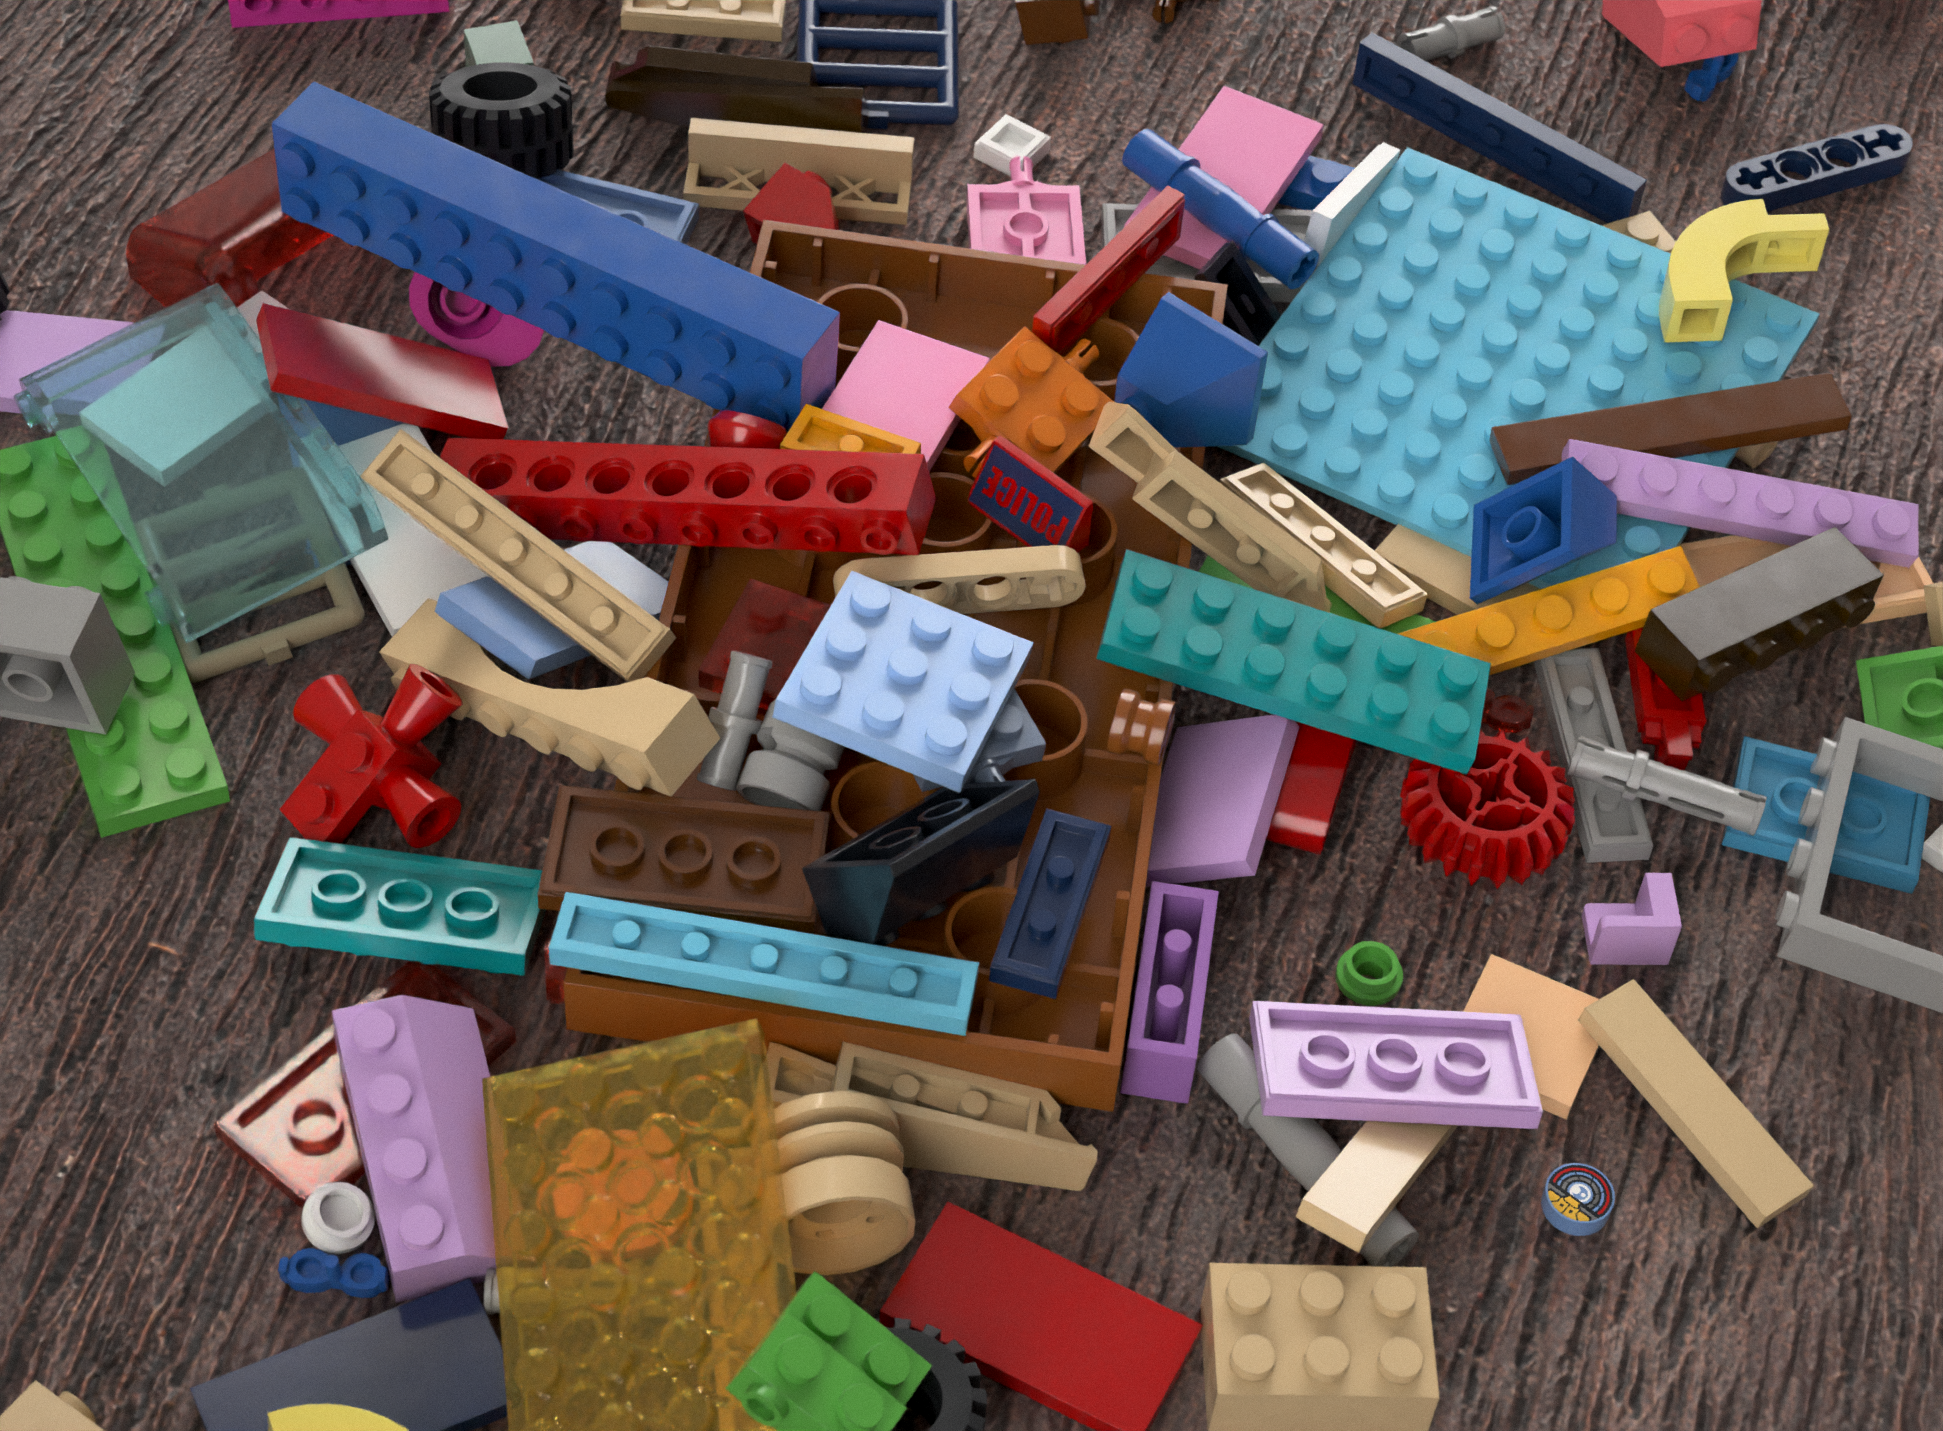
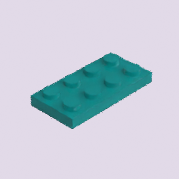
[254,837,546,976]

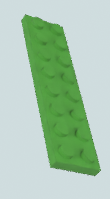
[0,429,230,838]

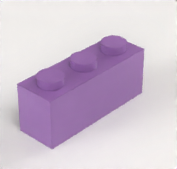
[1120,881,1219,1104]

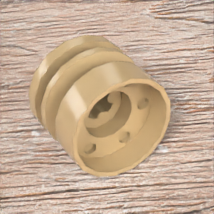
[751,1091,915,1275]

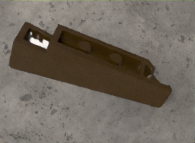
[605,46,869,133]

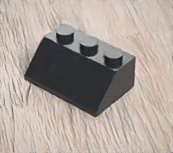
[802,779,1040,946]

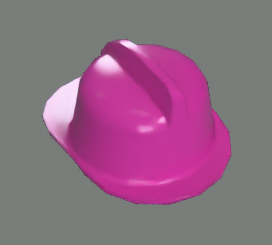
[409,272,544,367]

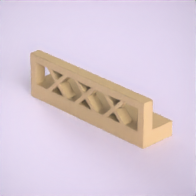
[683,118,914,225]

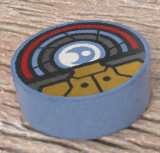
[1541,1163,1615,1236]

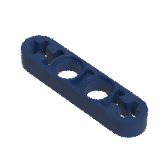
[1720,124,1913,212]

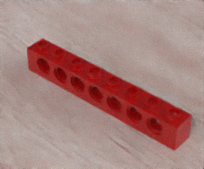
[440,438,936,555]

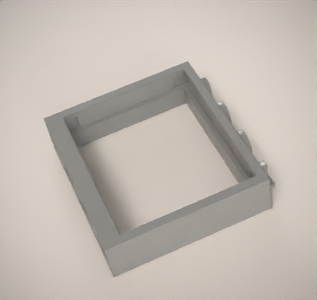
[1774,717,1943,1013]

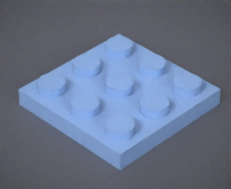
[773,571,1033,793]

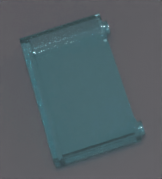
[13,283,388,644]

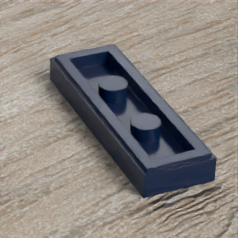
[989,808,1112,999]

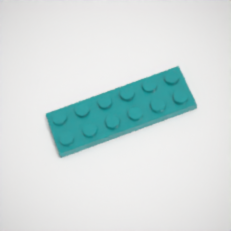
[1096,549,1491,774]

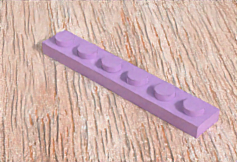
[1562,439,1918,568]

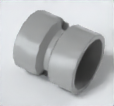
[736,700,846,811]

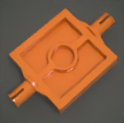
[948,326,1114,478]

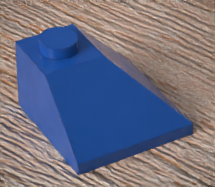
[1114,292,1268,447]
[1470,456,1617,604]

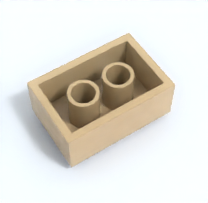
[1200,1263,1439,1431]

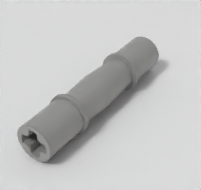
[1197,1034,1419,1267]

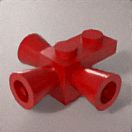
[279,663,463,848]

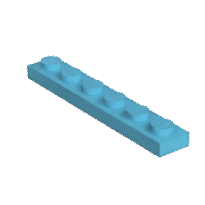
[549,892,979,1036]

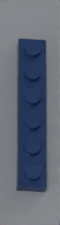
[1352,33,1647,223]

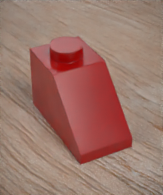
[743,162,839,244]

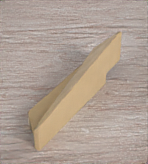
[1088,401,1332,613]
[746,1042,1098,1191]

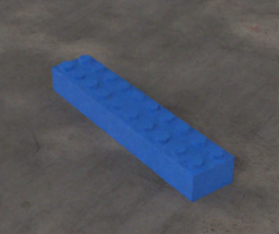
[272,81,840,433]

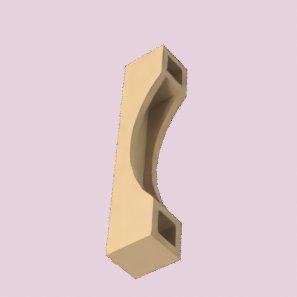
[379,598,720,797]

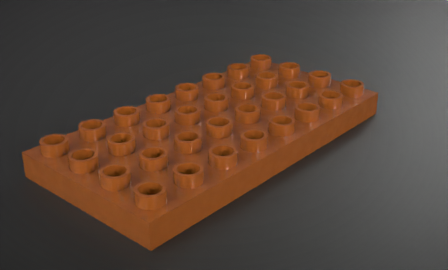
[564,220,1228,1112]

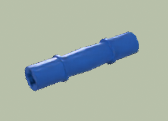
[1122,129,1319,289]

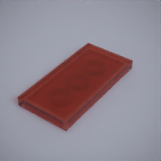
[214,961,516,1209]

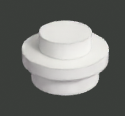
[301,1182,375,1254]

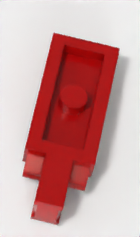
[1625,627,1706,770]

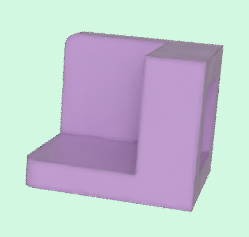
[1582,873,1682,965]

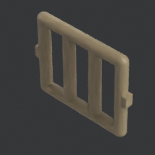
[135,470,365,683]

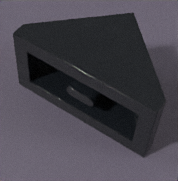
[1194,241,1281,346]

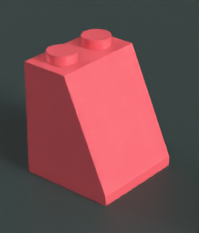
[1602,0,1762,67]

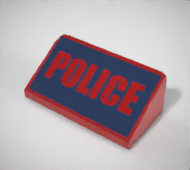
[968,436,1094,553]

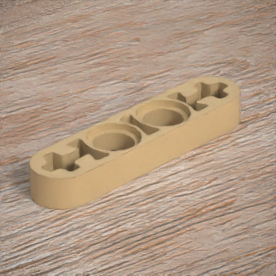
[833,545,1086,614]

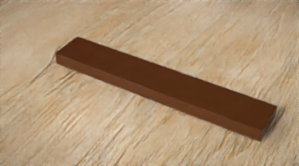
[1489,373,1852,485]

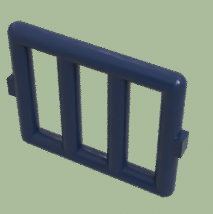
[797,0,959,129]

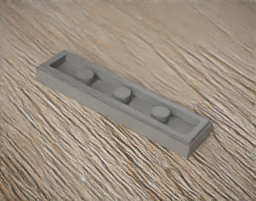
[1534,648,1653,863]

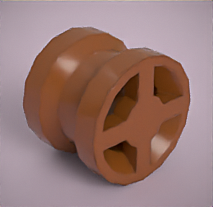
[1107,688,1176,766]

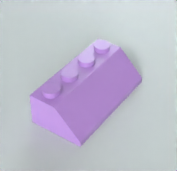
[332,995,538,1303]

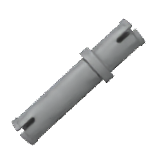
[1567,735,1767,836]

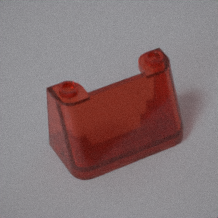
[126,149,353,335]

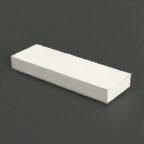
[1304,143,1400,266]

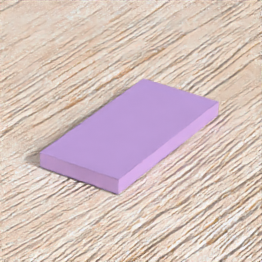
[1249,1001,1543,1129]

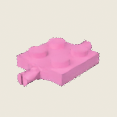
[966,156,1086,265]

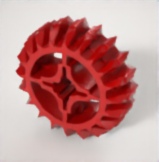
[1400,728,1575,889]

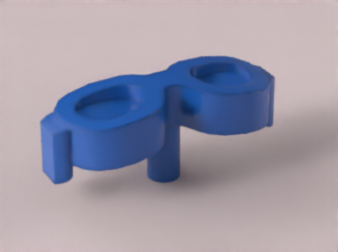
[1684,53,1739,101]
[278,1248,390,1298]

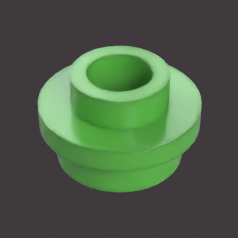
[1335,941,1403,1006]

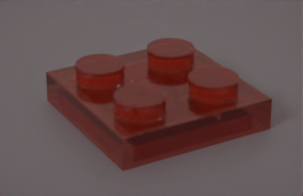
[698,578,831,710]

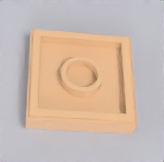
[1463,954,1600,1119]

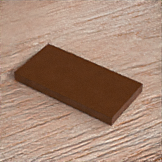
[538,785,830,934]

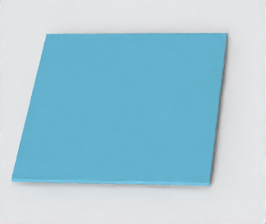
[1218,147,1820,589]

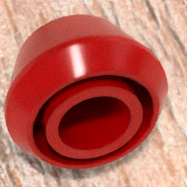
[708,410,787,449]

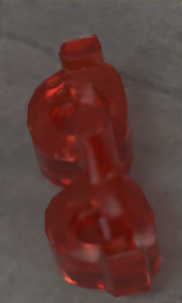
[1481,689,1534,733]

